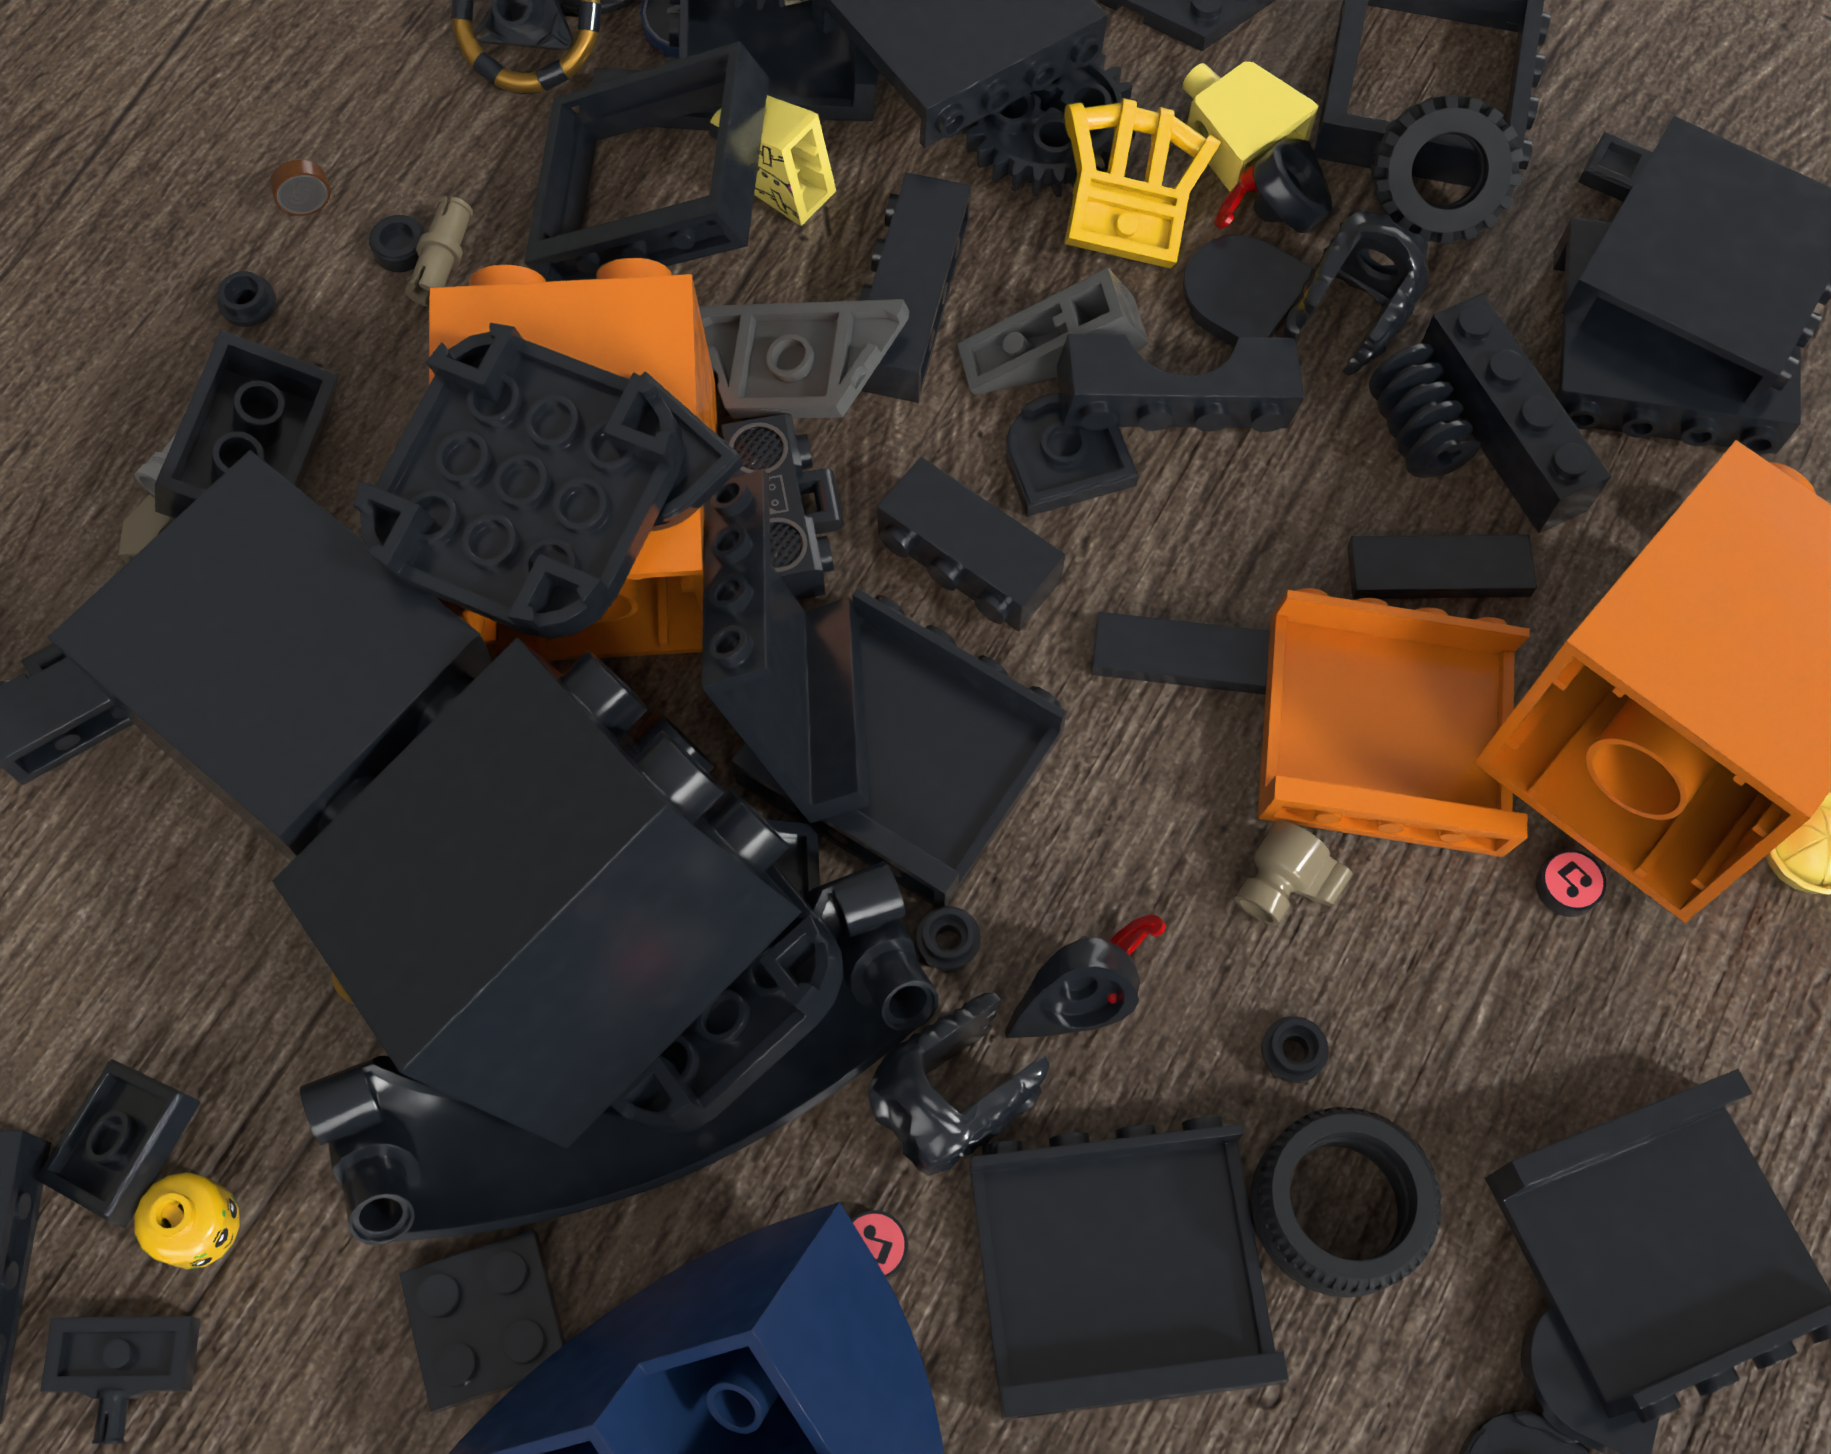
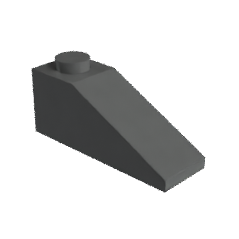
[957,268,1149,395]

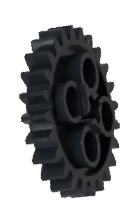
[962,53,1138,197]

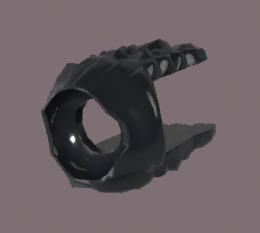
[1284,209,1429,375]
[868,993,1050,1176]

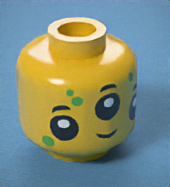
[134,1172,240,1270]

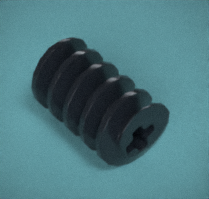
[1369,344,1481,478]

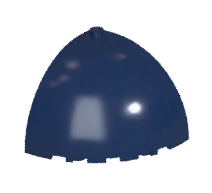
[449,1202,944,1454]

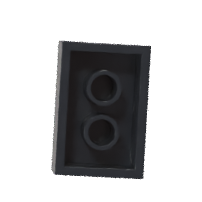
[155,330,339,519]

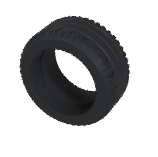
[1251,1107,1442,1298]

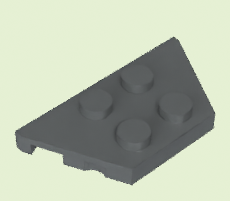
[699,299,910,419]

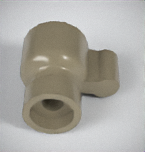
[1234,820,1353,926]

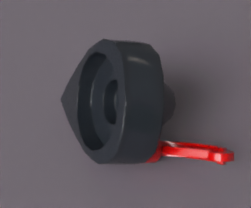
[1214,139,1332,233]
[1005,914,1166,1038]

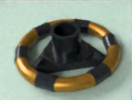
[451,0,601,93]

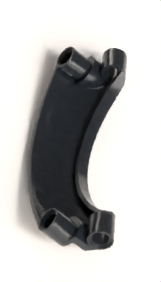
[300,861,938,1245]

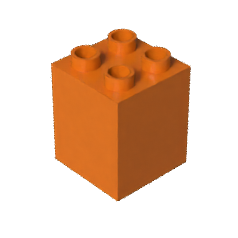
[429,258,718,661]
[1474,440,1831,923]

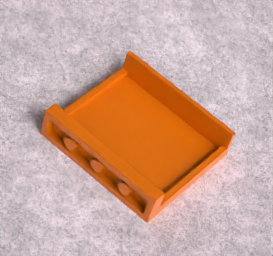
[1257,588,1530,857]

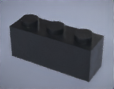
[877,457,1066,632]

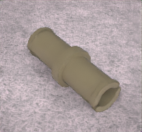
[405,196,473,307]

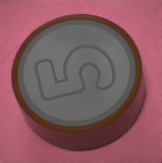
[270,160,331,216]

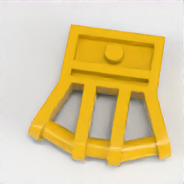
[1064,98,1221,269]

